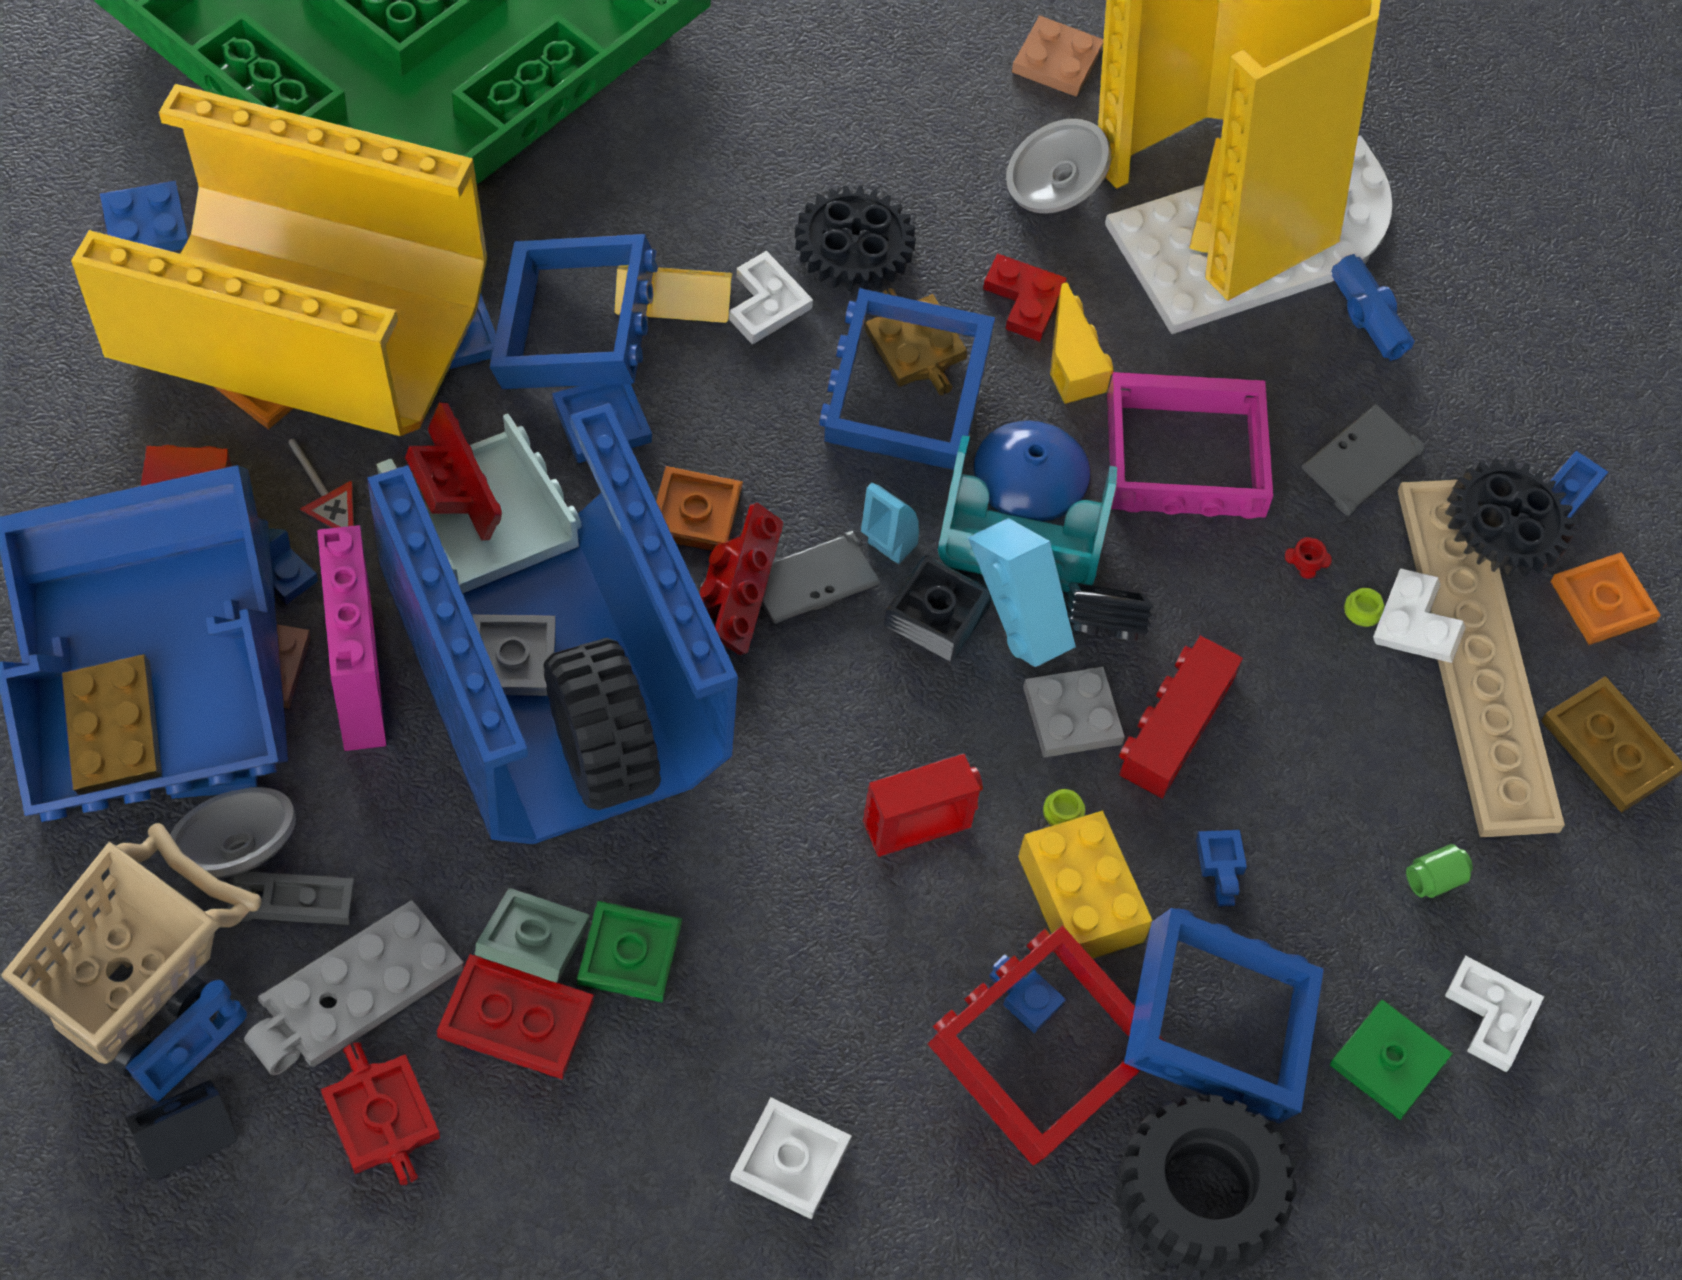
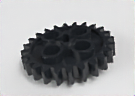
[795,185,916,291]
[1445,458,1575,577]

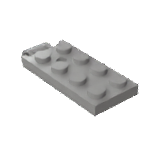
[244,900,464,1075]

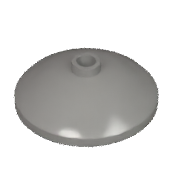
[1006,119,1111,213]
[170,787,296,879]

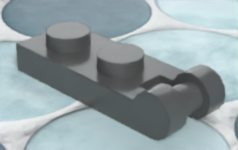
[228,871,355,925]

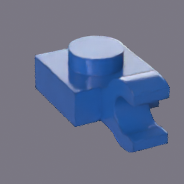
[1196,830,1247,907]
[989,954,1066,1034]

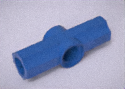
[1331,254,1415,361]

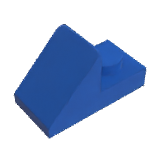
[269,528,318,604]

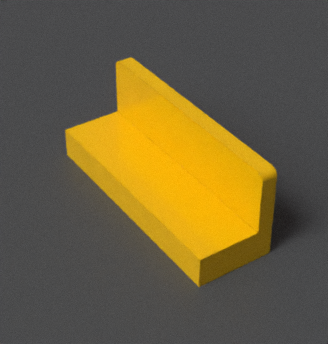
[615,265,732,323]

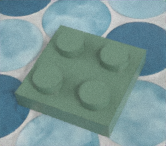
[475,888,590,983]

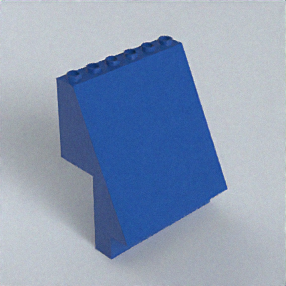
[0,465,288,822]

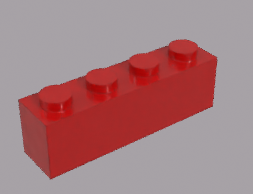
[1119,635,1243,799]

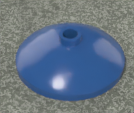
[974,421,1090,521]

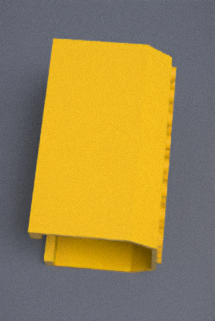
[1098,0,1381,301]
[71,84,487,436]

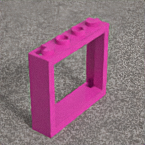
[1107,372,1273,519]
[317,525,386,751]

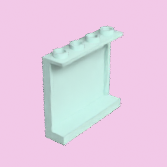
[377,414,581,593]

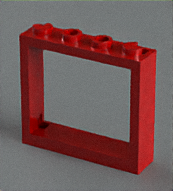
[928,925,1166,1166]

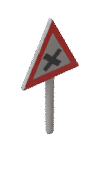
[288,439,354,528]

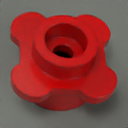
[1284,537,1332,579]

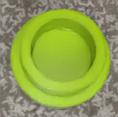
[1344,588,1385,627]
[1043,789,1085,826]

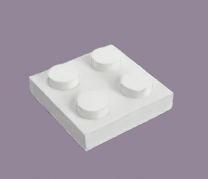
[730,1098,851,1219]

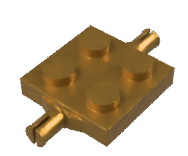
[865,288,967,395]

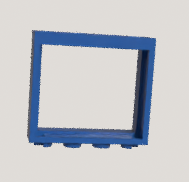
[490,234,658,389]
[819,288,995,470]
[1124,908,1324,1124]

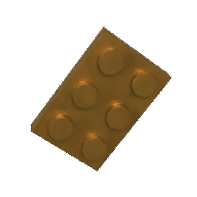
[62,654,162,795]
[1541,676,1682,813]

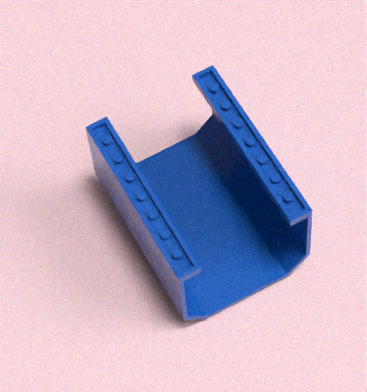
[367,403,738,844]

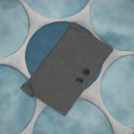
[1302,404,1425,516]
[761,531,880,624]

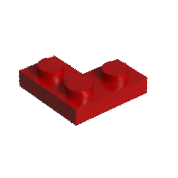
[983,253,1067,342]

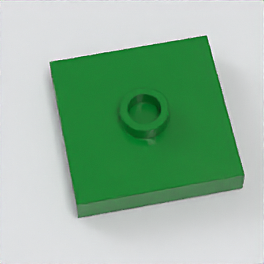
[577,901,682,1003]
[1330,1000,1453,1120]

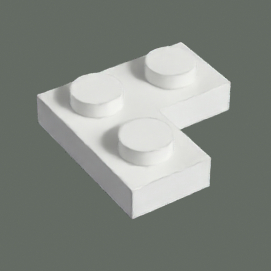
[729,251,813,344]
[1373,569,1465,663]
[1445,956,1544,1072]

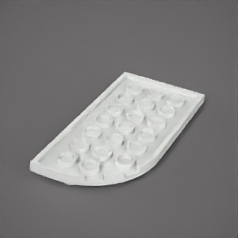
[1105,135,1392,334]

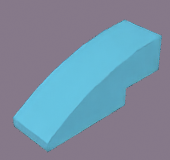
[861,483,919,564]

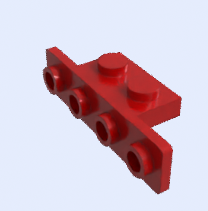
[405,403,502,541]
[699,503,783,656]

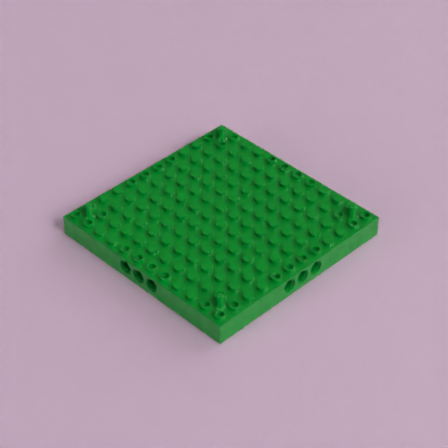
[94,0,711,184]

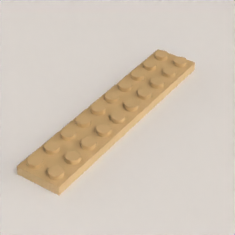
[1398,480,1565,837]

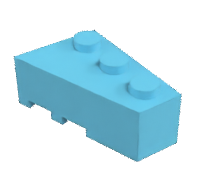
[968,518,1076,667]

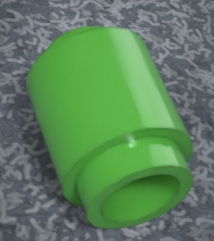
[1406,844,1473,898]

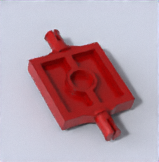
[321,1042,440,1185]

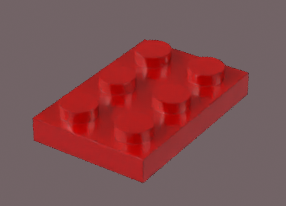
[437,954,594,1080]

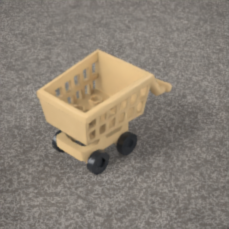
[1,823,262,1078]

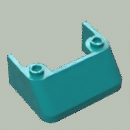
[938,435,1117,592]

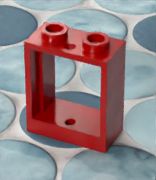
[863,754,983,857]

